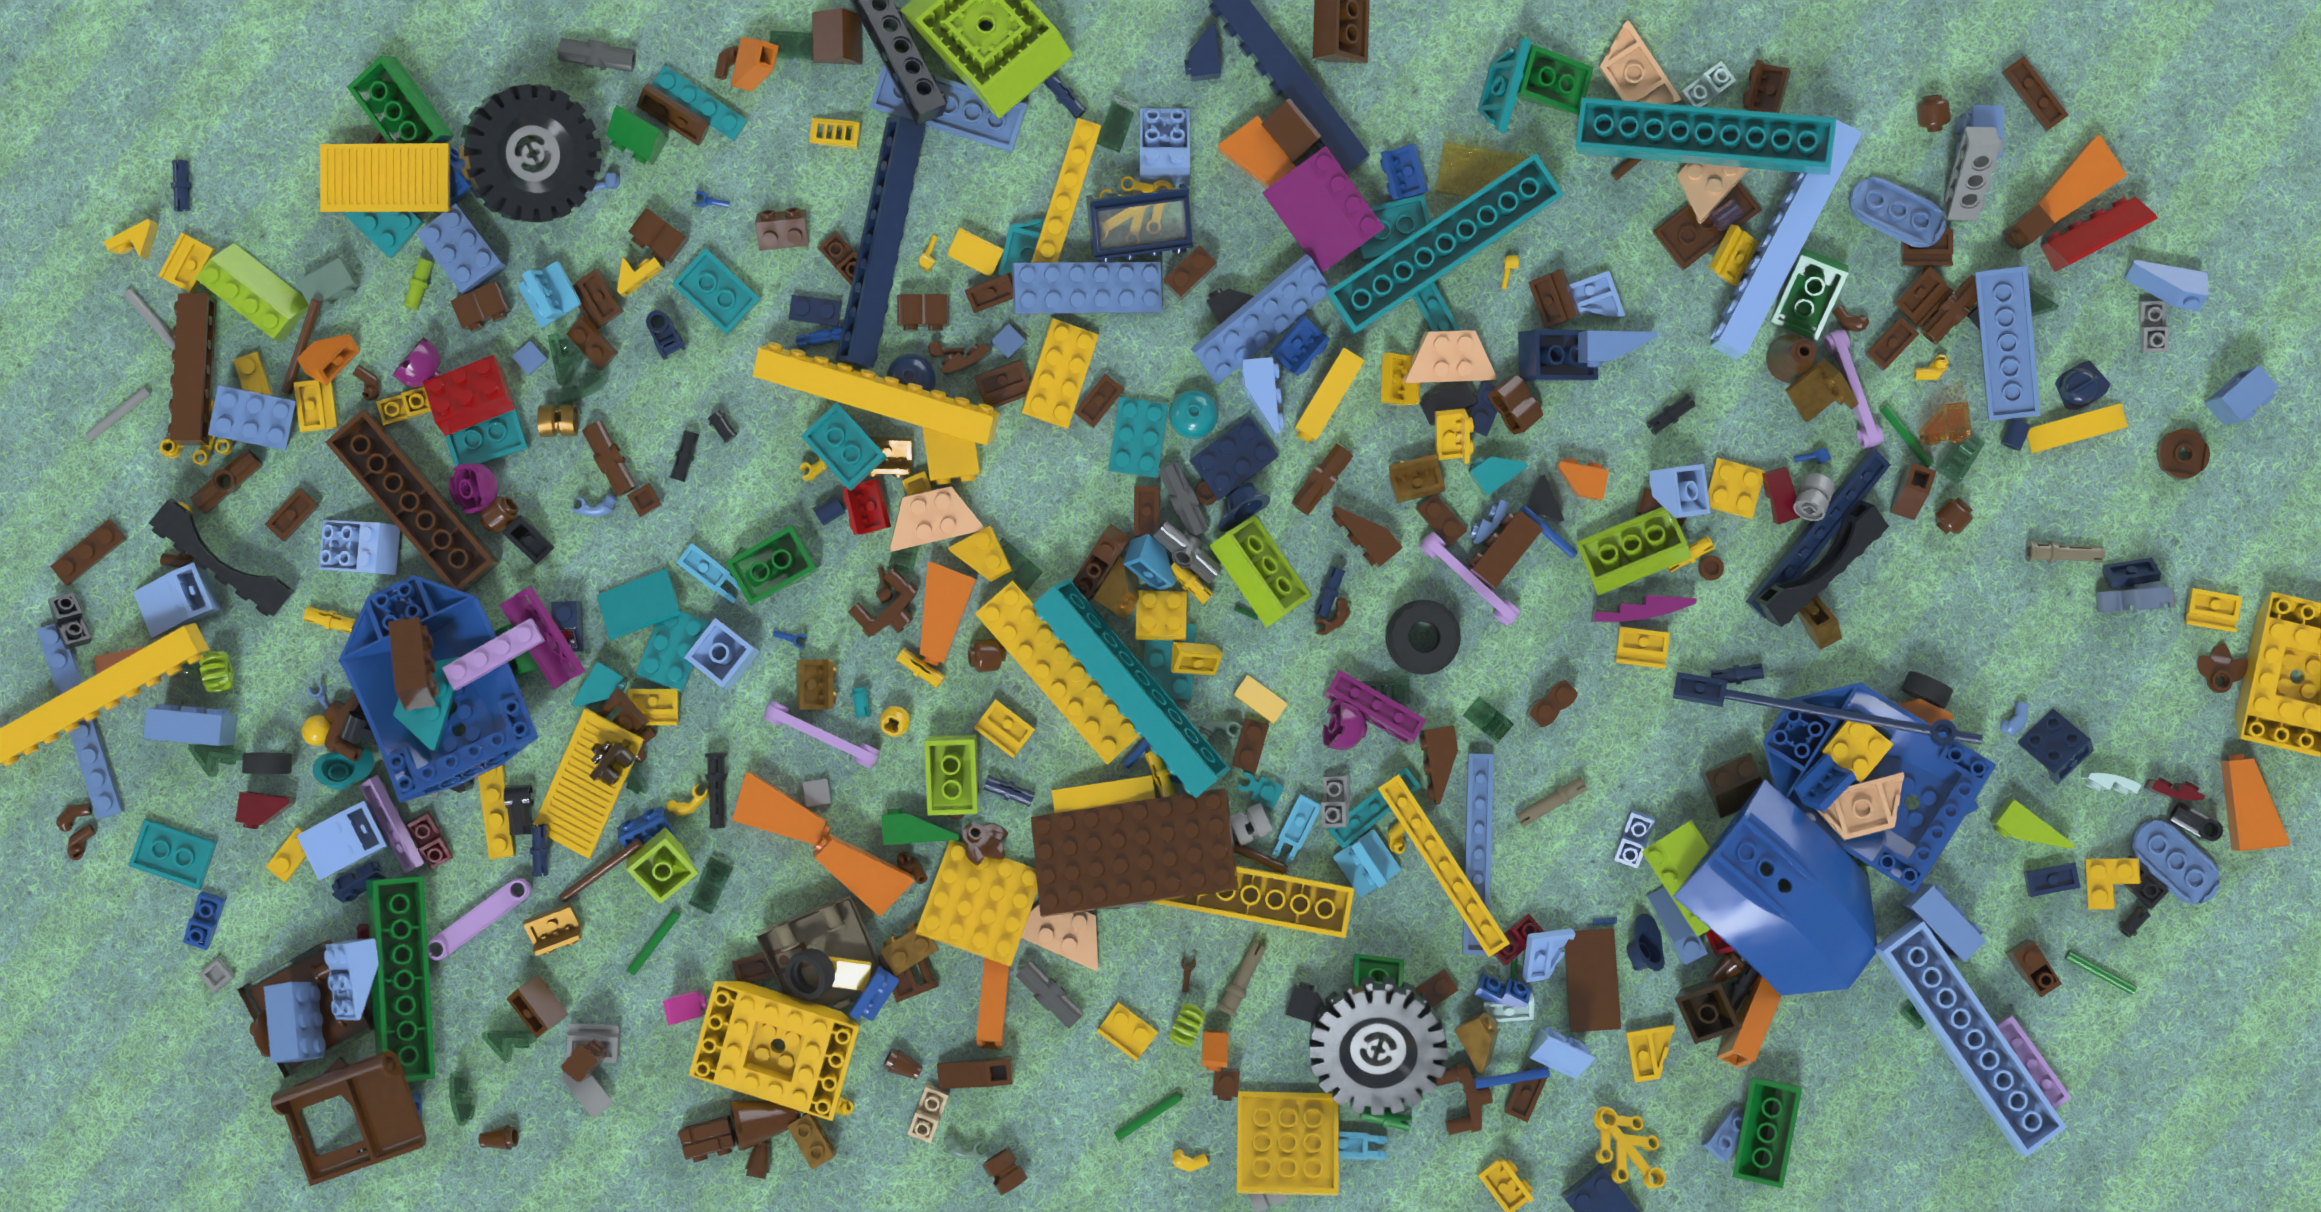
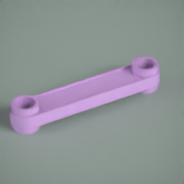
[1823,330,1884,449]
[1419,532,1521,627]
[763,700,880,769]
[428,878,532,960]

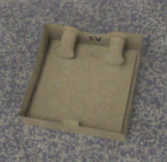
[756,893,883,1010]

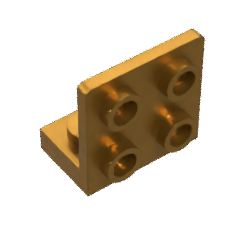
[1785,358,1859,422]

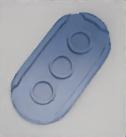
[1849,177,1946,248]
[2131,820,2220,904]

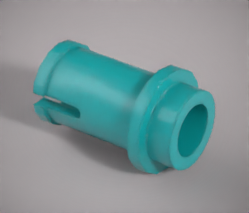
[850,686,871,718]

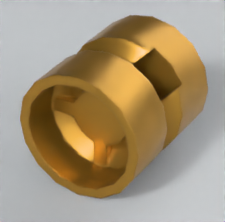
[537,404,579,437]

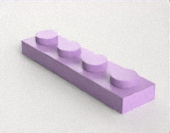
[442,618,545,691]
[359,775,425,875]
[1995,1014,2072,1110]

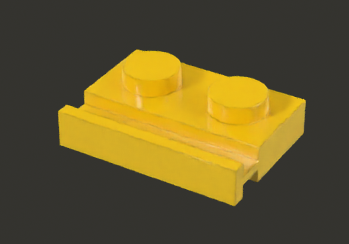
[1708,224,1759,286]
[158,232,216,293]
[293,380,338,433]
[2184,588,2242,633]
[1614,626,1670,669]
[628,689,679,725]
[974,699,1036,758]
[1096,1001,1158,1062]

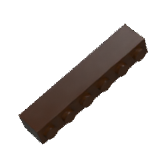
[168,293,216,446]

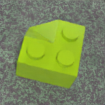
[626,827,699,904]

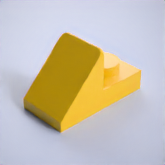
[104,219,158,260]
[617,257,664,298]

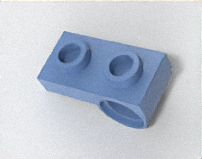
[1701,1107,1744,1163]

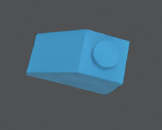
[1123,534,1175,591]

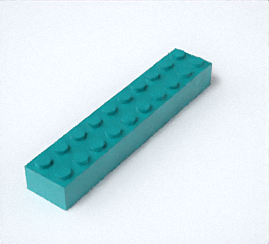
[1575,97,1837,175]
[1325,153,1564,337]
[1033,579,1231,798]

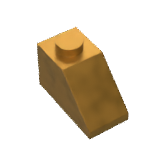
[1093,557,1139,620]
[1797,595,1842,650]
[1454,1010,1499,1074]

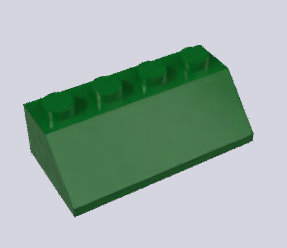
[347,55,454,144]
[1732,1077,1803,1189]

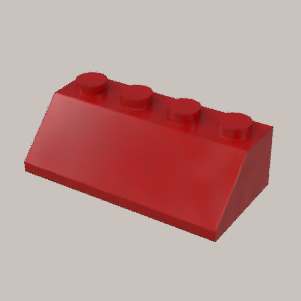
[2040,196,2158,272]

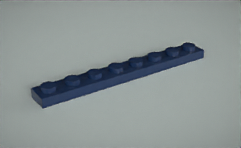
[1745,448,1891,619]

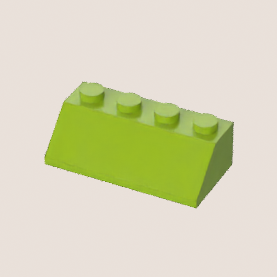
[195,243,309,343]
[1576,507,1692,596]
[1210,515,1312,628]
[1641,820,1710,937]

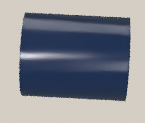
[2000,419,2030,451]
[813,495,846,526]

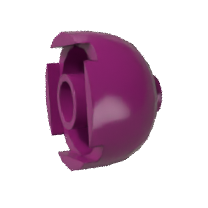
[392,337,441,387]
[449,463,498,513]
[1322,699,1368,750]

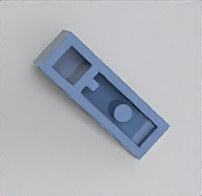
[2124,259,2209,311]
[1578,330,1658,367]
[1647,887,1708,965]

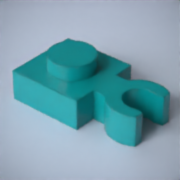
[1237,772,1284,809]

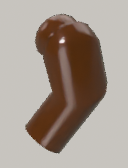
[714,46,739,80]
[1832,305,1869,332]
[353,365,380,401]
[635,725,657,763]
[56,803,92,832]

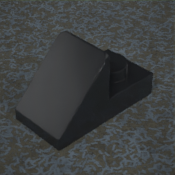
[502,515,554,565]

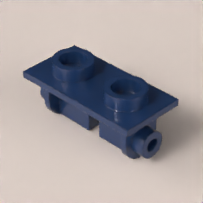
[331,861,386,903]

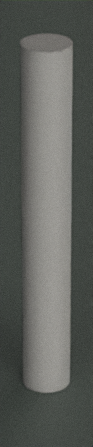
[123,289,175,350]
[85,386,151,441]

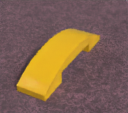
[2027,403,2128,453]

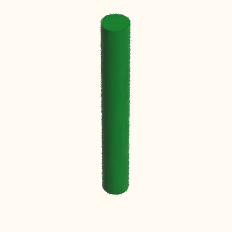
[1880,404,1935,468]
[627,910,681,976]
[2065,950,2137,995]
[1114,1091,1182,1141]

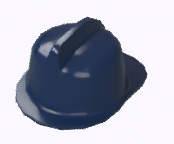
[2055,361,2110,410]
[1218,482,1271,532]
[1626,914,1665,971]

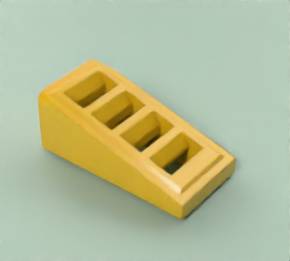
[809,118,862,149]

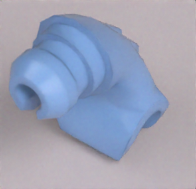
[571,494,617,518]

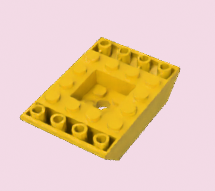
[2235,592,2321,757]
[688,981,860,1121]

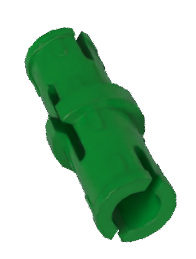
[1359,1105,1412,1132]

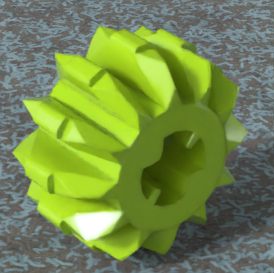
[199,651,234,693]
[1169,1003,1205,1048]

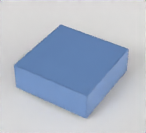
[991,323,1026,359]
[512,340,548,376]

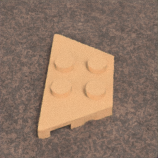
[1599,20,1681,104]
[1677,163,1750,224]
[1403,330,1497,383]
[889,486,984,552]
[1815,772,1904,840]
[1021,905,1098,971]

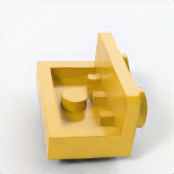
[1381,352,1420,406]
[1435,409,1474,464]
[1477,1156,1534,1212]

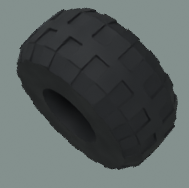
[1385,600,1461,675]

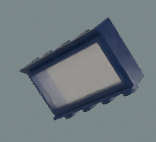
[1086,183,1194,262]

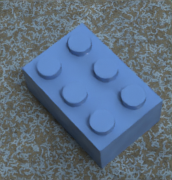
[416,203,507,294]
[208,384,296,450]
[143,704,238,746]
[1899,883,1986,962]
[264,982,326,1063]

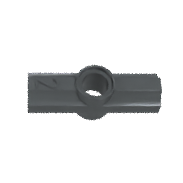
[557,38,636,72]
[1159,462,1209,537]
[1152,519,1222,584]
[1016,960,1084,1029]

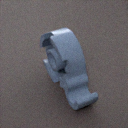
[2096,583,2175,612]

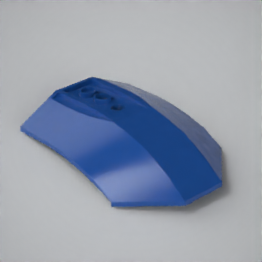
[338,575,539,802]
[1763,682,1997,893]
[1673,780,1878,996]

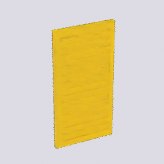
[320,143,450,212]
[533,708,644,859]

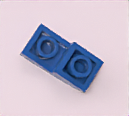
[183,891,226,950]
[1475,973,1532,1007]

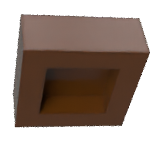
[627,483,662,517]

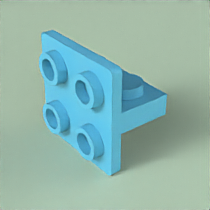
[518,261,581,328]
[1333,829,1401,897]

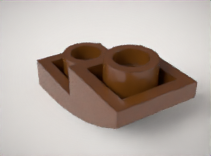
[817,231,858,285]
[940,342,992,375]

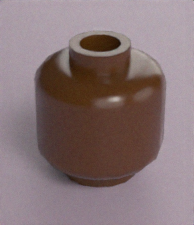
[1916,94,1951,132]
[480,496,518,533]
[1935,497,1973,534]
[968,639,1006,673]

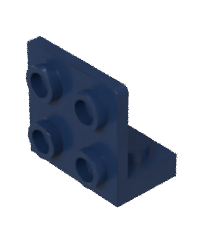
[2018,709,2094,785]

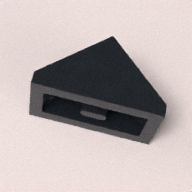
[1526,474,1564,524]

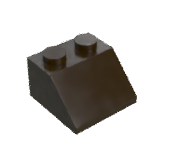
[1700,753,1762,818]
[1675,981,1742,1044]

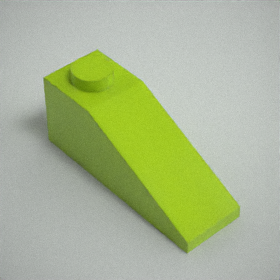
[1990,799,2075,849]

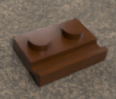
[1901,229,1953,267]
[1892,266,1954,328]
[573,269,624,329]
[1528,269,1580,329]
[974,359,1030,409]

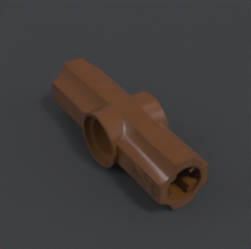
[1920,275,1977,345]
[582,421,637,497]
[1291,443,1353,516]
[190,449,263,514]

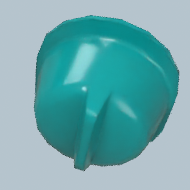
[312,747,375,790]

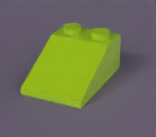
[924,735,978,816]

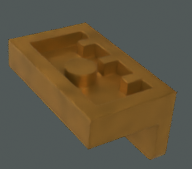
[788,1113,837,1169]

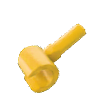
[919,235,938,272]
[1501,255,1519,289]

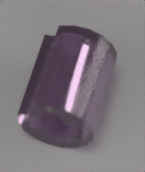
[1709,199,1743,231]

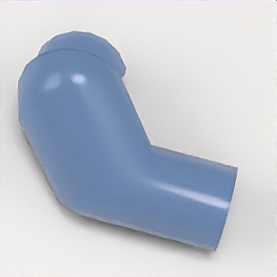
[2000,702,2028,735]

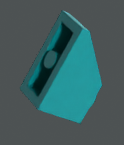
[1468,456,1528,497]
[571,661,627,707]

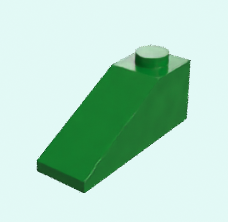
[881,808,960,845]

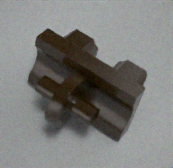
[589,739,636,786]

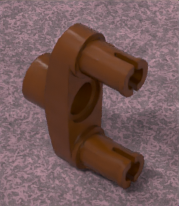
[848,568,919,638]
[324,694,364,762]
[1437,1062,1493,1136]

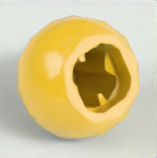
[879,706,910,737]
[301,715,332,746]

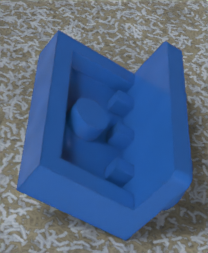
[1380,143,1429,200]
[1269,315,1330,376]
[1794,754,1857,812]

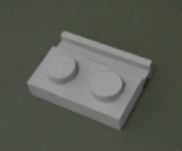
[566,1023,620,1063]

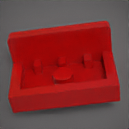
[843,479,891,535]

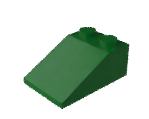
[1517,44,1594,115]
[1771,247,1849,340]
[725,525,819,606]

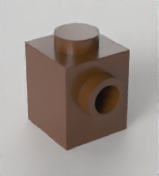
[1212,1067,1240,1101]

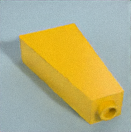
[1294,348,1365,443]

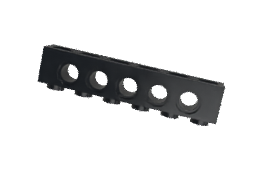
[850,0,947,126]

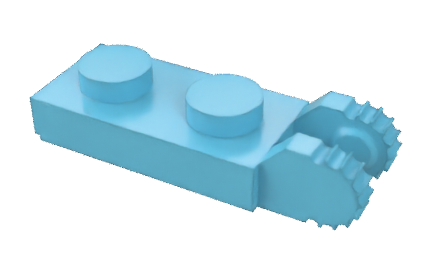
[676,543,741,603]
[1270,794,1321,866]
[1338,1131,1388,1160]

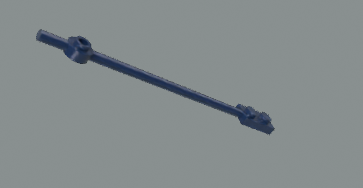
[1673,672,1983,747]

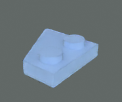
[1569,271,1625,318]
[1522,928,1576,983]

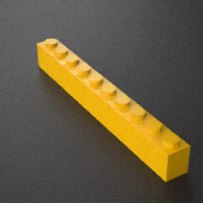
[752,342,1000,446]
[0,623,210,767]

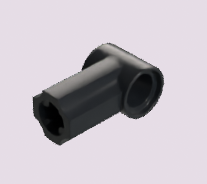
[339,711,377,745]
[504,785,534,835]
[2168,802,2223,841]

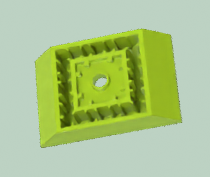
[900,0,1073,120]

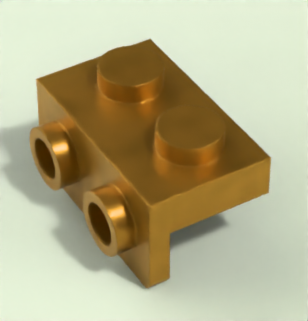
[868,437,913,477]
[1389,454,1445,503]
[796,659,836,710]
[523,902,583,956]
[880,921,939,976]

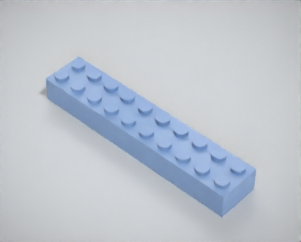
[1710,119,1862,360]
[1873,918,2066,1157]

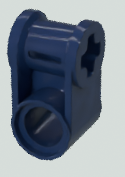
[646,310,687,360]

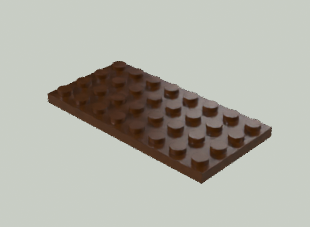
[1031,788,1239,917]

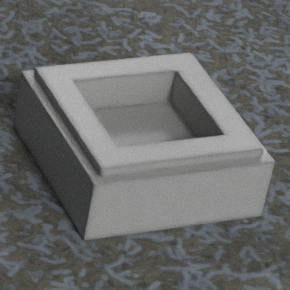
[802,778,832,807]
[198,957,235,993]

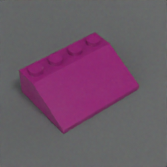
[1262,146,1384,273]

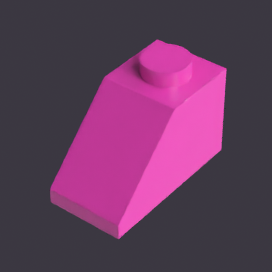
[663,990,708,1026]

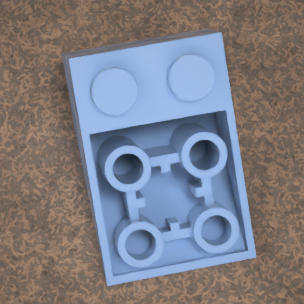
[1140,108,1190,186]
[1241,357,1284,437]
[319,520,400,575]
[133,562,222,638]
[297,801,389,881]
[324,939,379,1020]
[1527,1026,1595,1079]

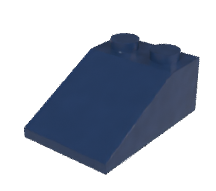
[1518,329,1598,382]
[1561,1164,1639,1212]

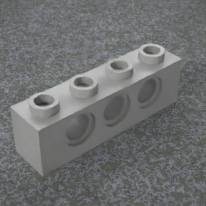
[1944,127,2002,220]

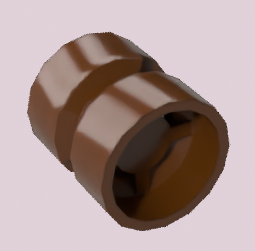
[982,1147,1028,1195]

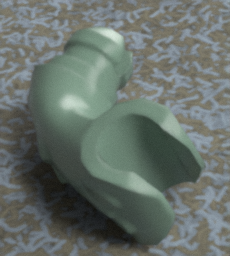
[1199,720,1242,741]
[944,1134,989,1160]

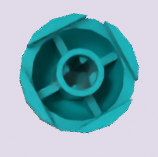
[1169,390,1218,440]

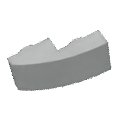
[2138,300,2169,352]
[1321,776,1350,828]
[560,1073,614,1119]

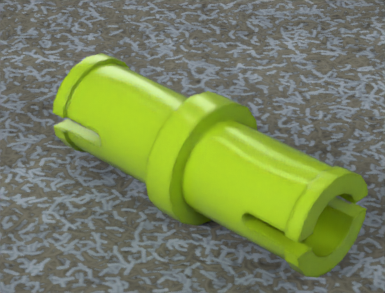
[403,258,434,310]

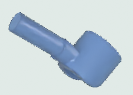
[586,173,619,193]
[308,683,329,712]

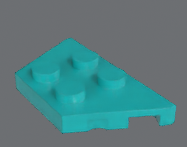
[1477,37,1531,133]
[998,218,1045,276]
[393,657,461,752]

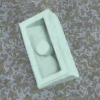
[1482,990,1534,1022]

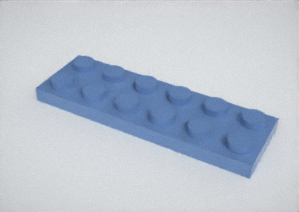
[870,64,1027,153]
[1191,254,1331,385]
[1012,262,1162,314]
[1974,265,2041,421]

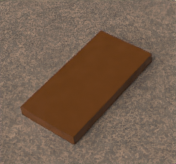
[1652,181,1762,271]
[1564,928,1621,1032]

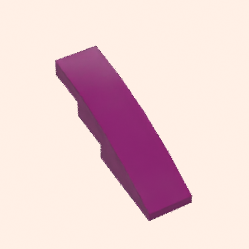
[1591,595,1697,622]

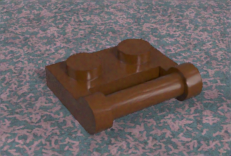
[594,689,648,734]
[879,954,939,1003]

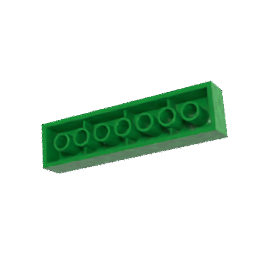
[366,876,435,1082]

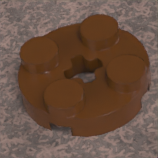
[2157,429,2210,479]

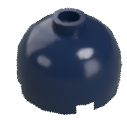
[886,354,936,392]

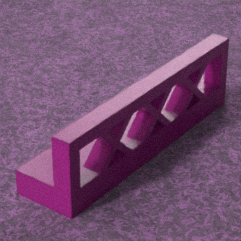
[499,586,586,690]
[1323,670,1426,745]

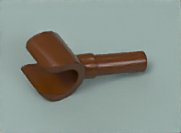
[928,341,964,357]
[876,567,893,603]
[1181,957,1196,992]

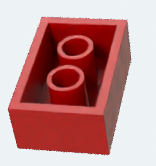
[423,355,516,436]

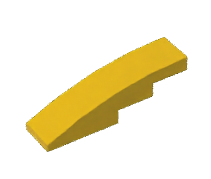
[1051,775,1155,813]

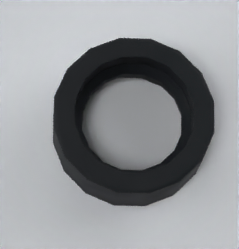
[1901,671,1953,708]
[242,752,292,774]
[785,948,835,1000]

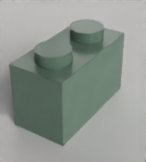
[296,257,360,311]

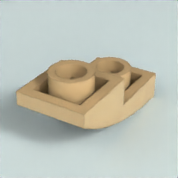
[907,1083,950,1143]

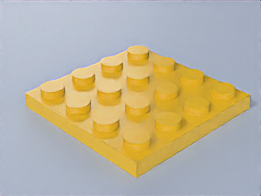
[916,840,1038,967]
[1236,1091,1339,1196]

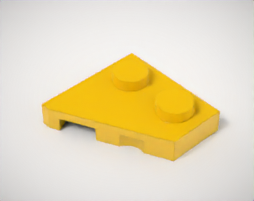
[948,526,1013,582]
[1625,1024,1675,1083]

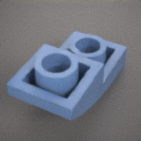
[1470,499,1510,546]
[1614,809,1655,868]

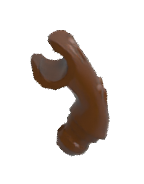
[1314,598,1352,636]

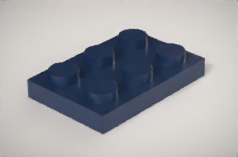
[1189,416,1279,501]

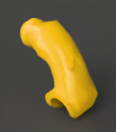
[799,457,828,481]
[666,784,709,817]

